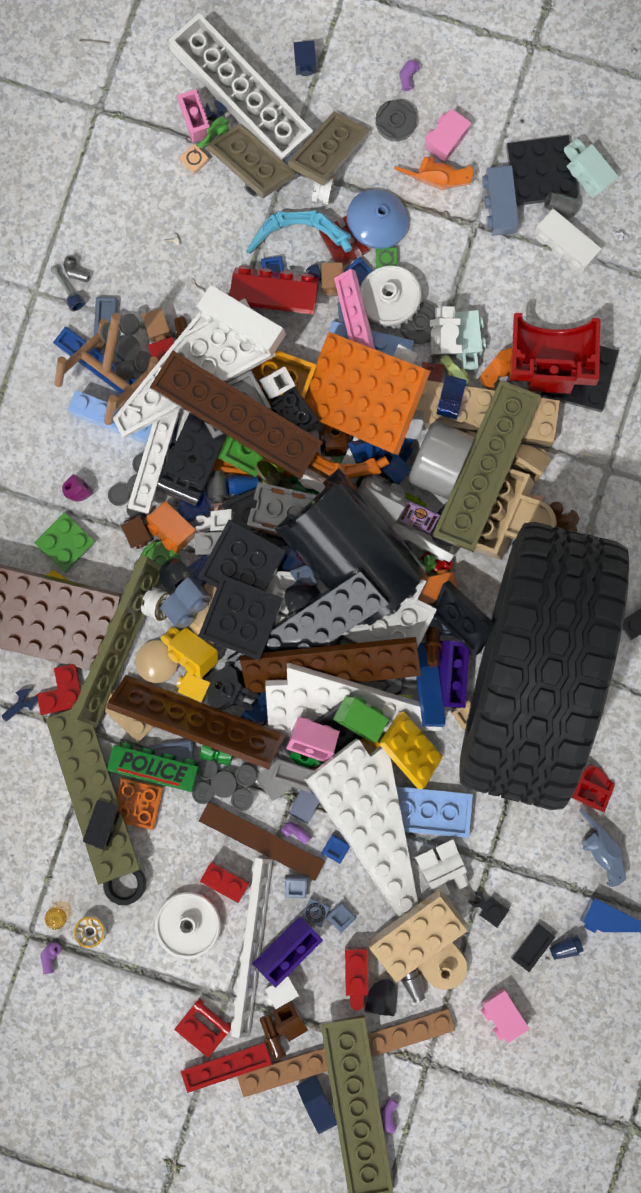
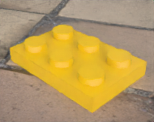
[379,711,443,789]

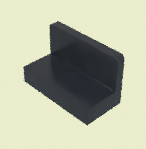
[83,800,123,850]

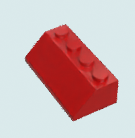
[229,265,319,314]

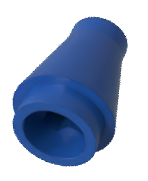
[227,475,258,496]

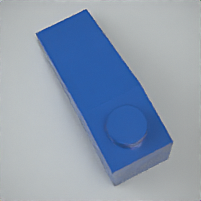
[580,897,641,933]

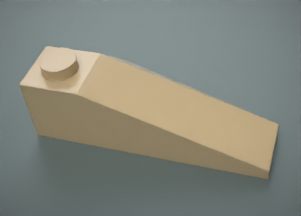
[466,430,551,484]

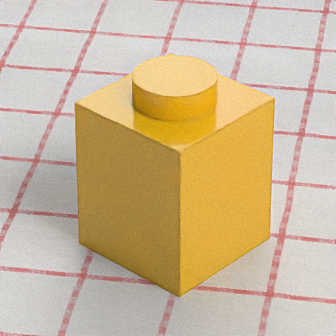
[176,672,210,703]

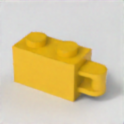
[161,627,218,679]

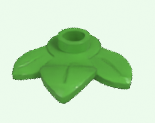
[196,116,230,148]

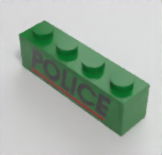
[107,742,201,792]

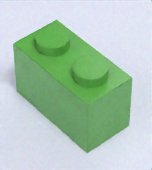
[333,695,389,743]

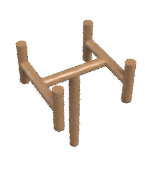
[54,313,158,425]

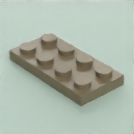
[288,111,369,186]
[208,124,295,198]

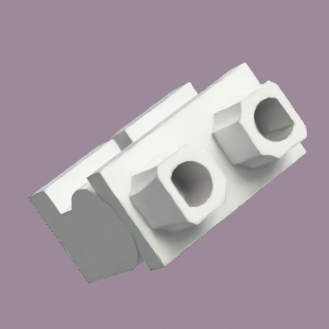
[430,306,462,354]
[414,839,469,896]

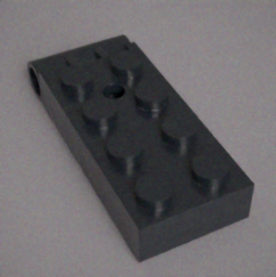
[156,413,227,507]

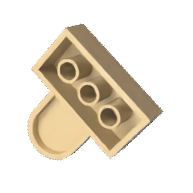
[475,468,557,561]
[369,889,467,990]

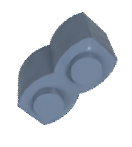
[160,577,211,628]

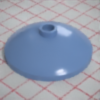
[347,189,409,249]

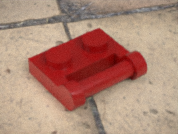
[174,998,231,1058]

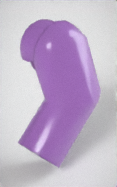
[281,821,312,845]
[40,942,61,974]
[380,1098,399,1134]

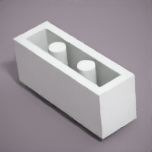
[534,209,601,273]

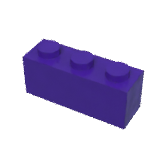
[438,641,469,708]
[253,916,323,988]

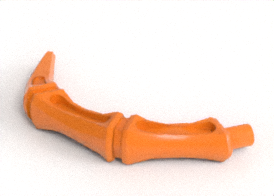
[306,431,389,479]

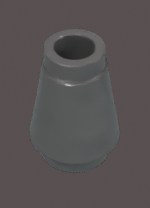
[401,968,426,1003]

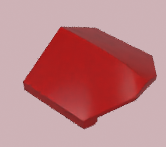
[571,764,615,813]

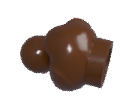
[549,501,579,531]

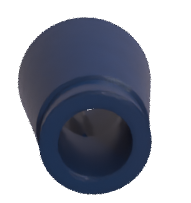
[549,935,584,960]

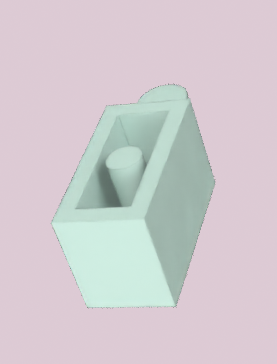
[564,139,619,199]
[455,310,486,371]

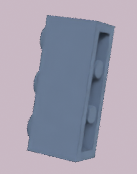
[482,165,519,236]

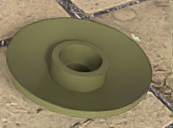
[256,461,292,489]

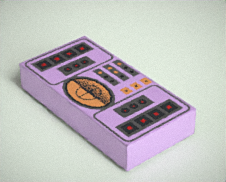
[397,499,440,534]

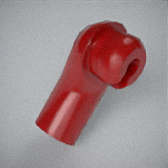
[421,551,453,573]

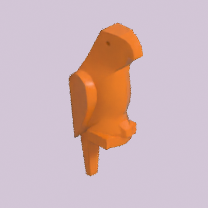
[394,156,474,190]
[479,347,512,389]

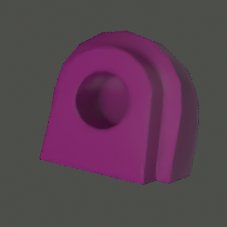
[62,474,93,502]

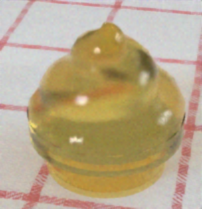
[44,907,67,930]

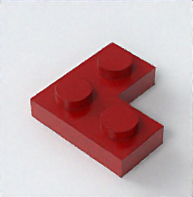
[37,664,81,715]

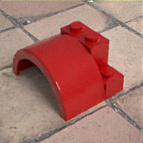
[509,313,601,394]

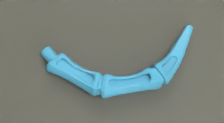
[246,210,352,254]

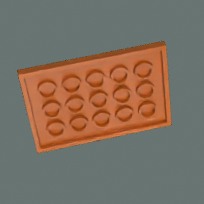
[305,332,430,455]

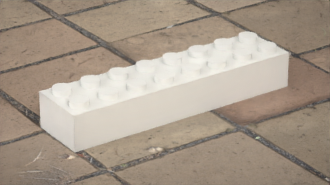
[168,13,313,161]

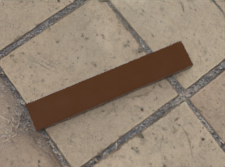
[199,802,325,881]

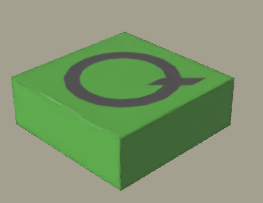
[376,248,397,269]

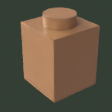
[321,262,343,297]
[142,308,171,343]

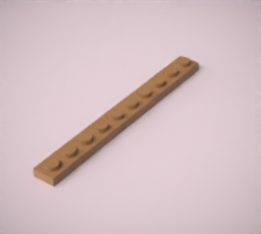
[237,1008,455,1098]

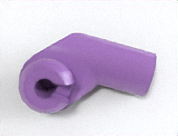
[399,60,420,91]

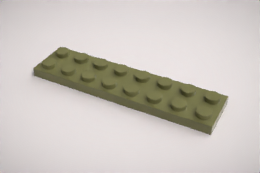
[433,380,541,553]
[70,555,162,727]
[46,709,141,885]
[320,1015,394,1193]

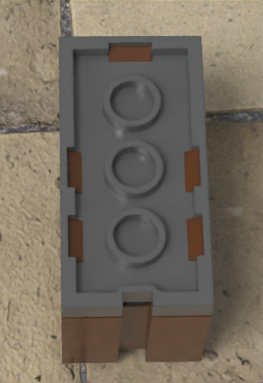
[247,482,317,538]

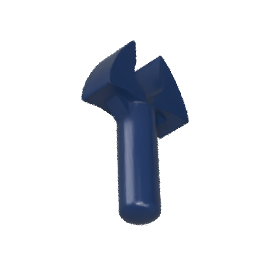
[205,100,229,133]
[2,689,38,721]

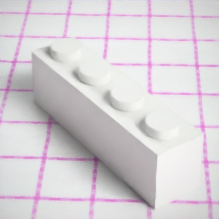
[196,285,286,356]

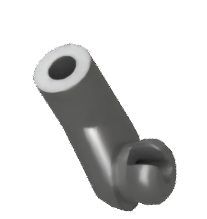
[63,255,90,282]

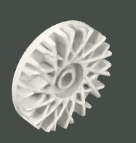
[360,265,422,329]
[155,891,221,959]

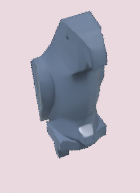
[578,808,626,887]

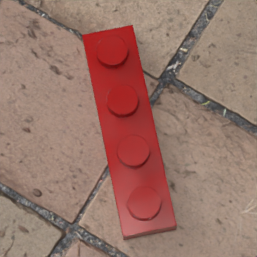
[180,1042,272,1093]

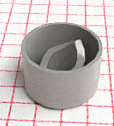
[408,421,475,500]

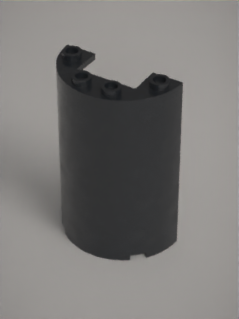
[274,468,426,626]

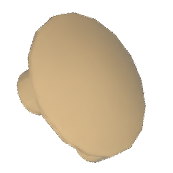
[135,640,178,683]

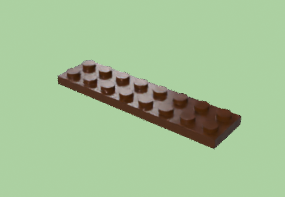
[150,350,323,480]
[240,637,421,693]
[107,675,286,770]

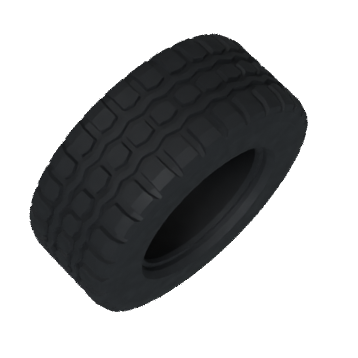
[459,522,629,810]

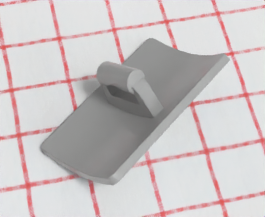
[241,725,297,801]

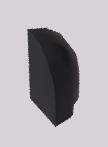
[159,558,194,595]
[284,580,321,613]
[365,979,397,1016]

